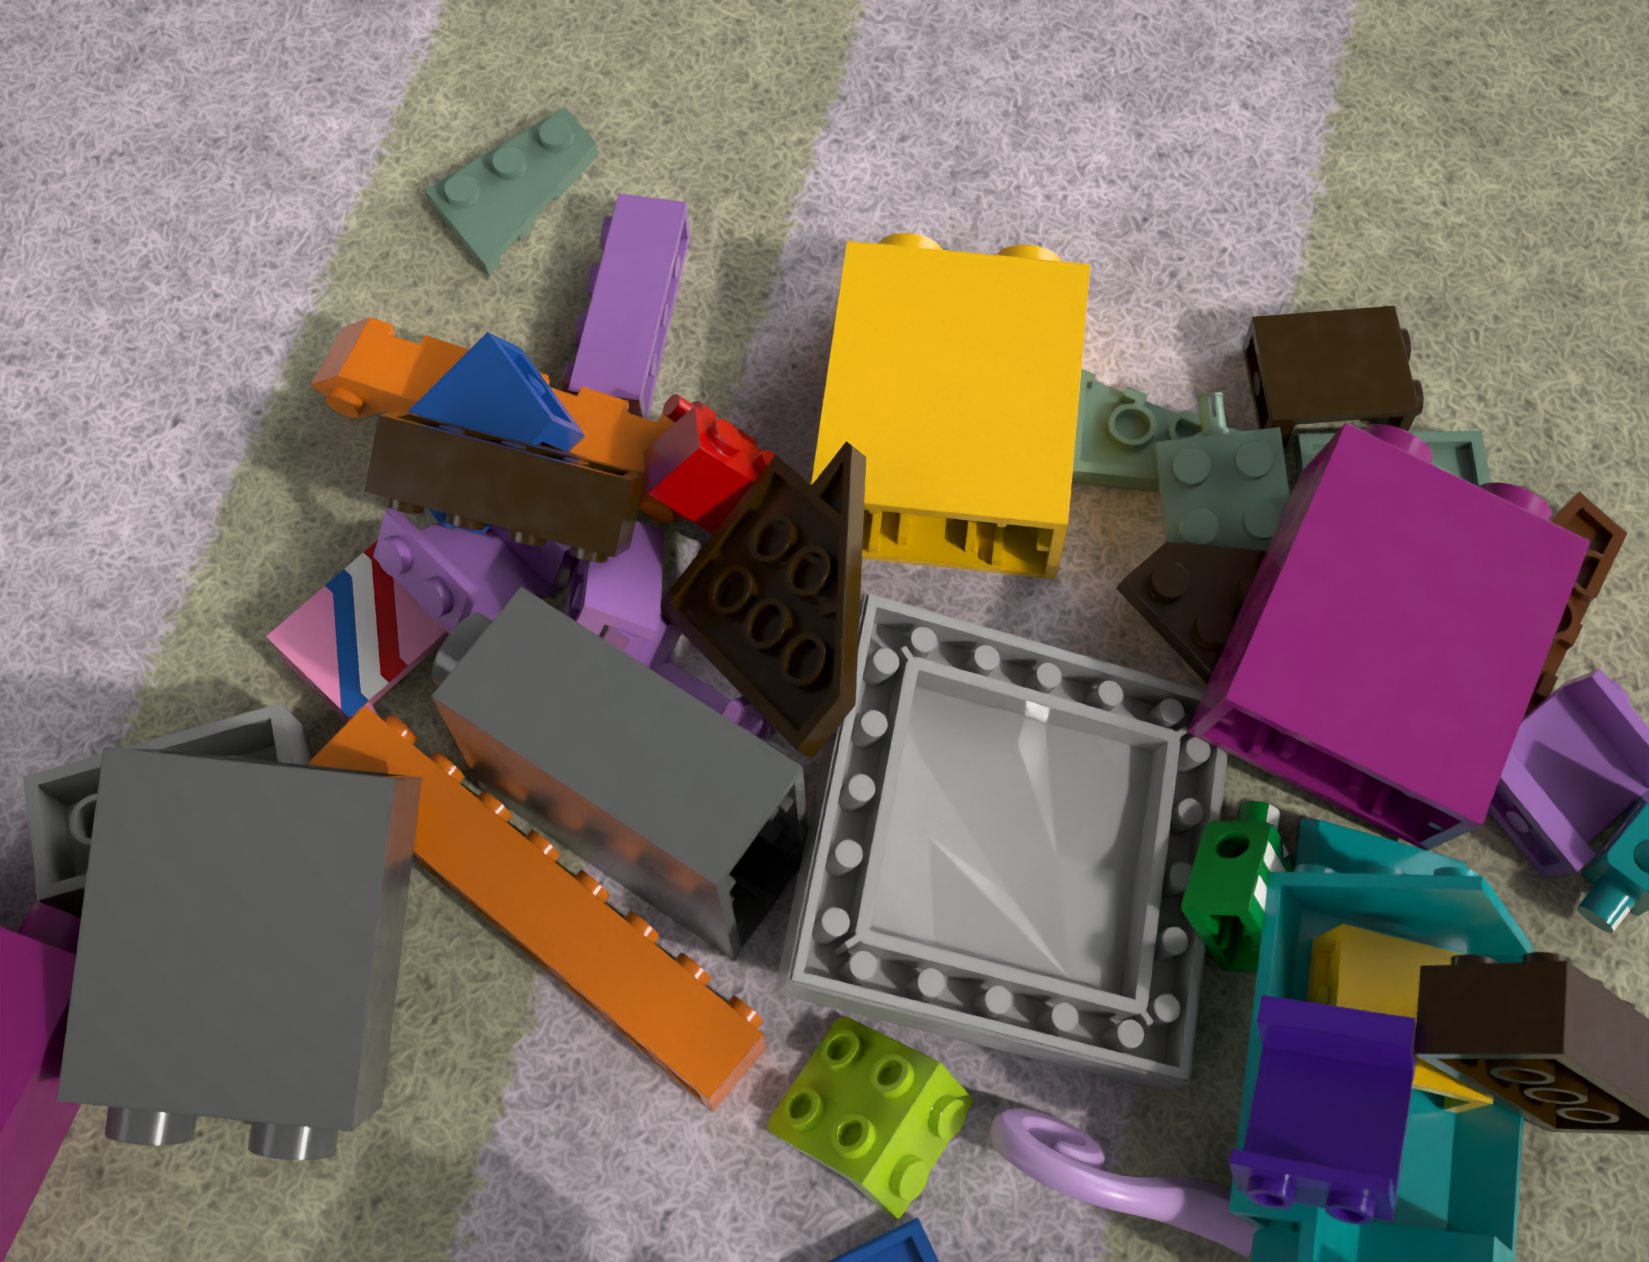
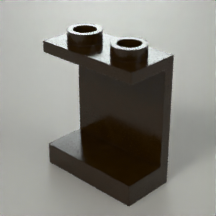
[1242,305,1424,448]

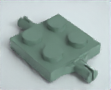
[1153,392,1290,551]

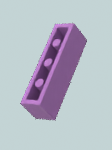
[562,193,691,419]

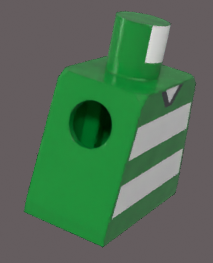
[1181,801,1295,973]

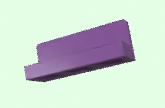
[565,521,664,641]

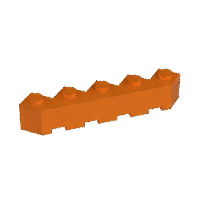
[310,317,686,523]

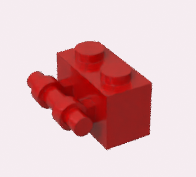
[644,394,781,534]

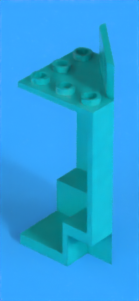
[1229,819,1534,1262]

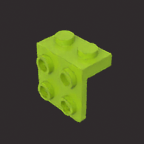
[768,1017,975,1221]

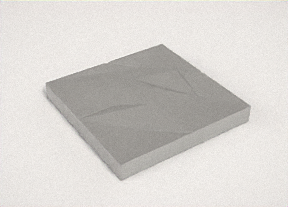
[774,592,1228,1092]

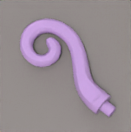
[988,1108,1258,1257]

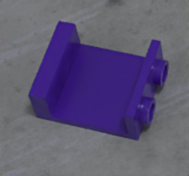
[1229,995,1418,1225]

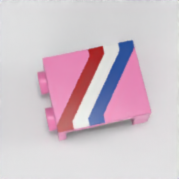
[266,541,449,723]

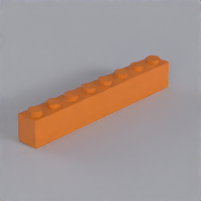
[309,705,767,1112]

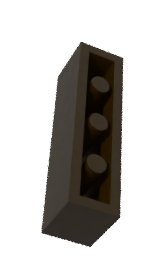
[364,410,646,563]

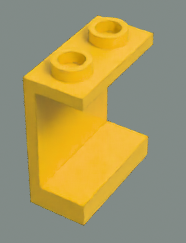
[1306,924,1493,1113]

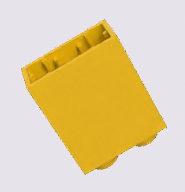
[811,233,1090,579]

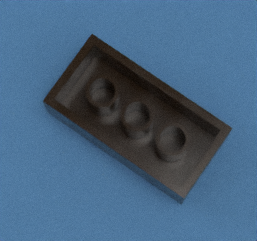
[1414,952,1649,1135]

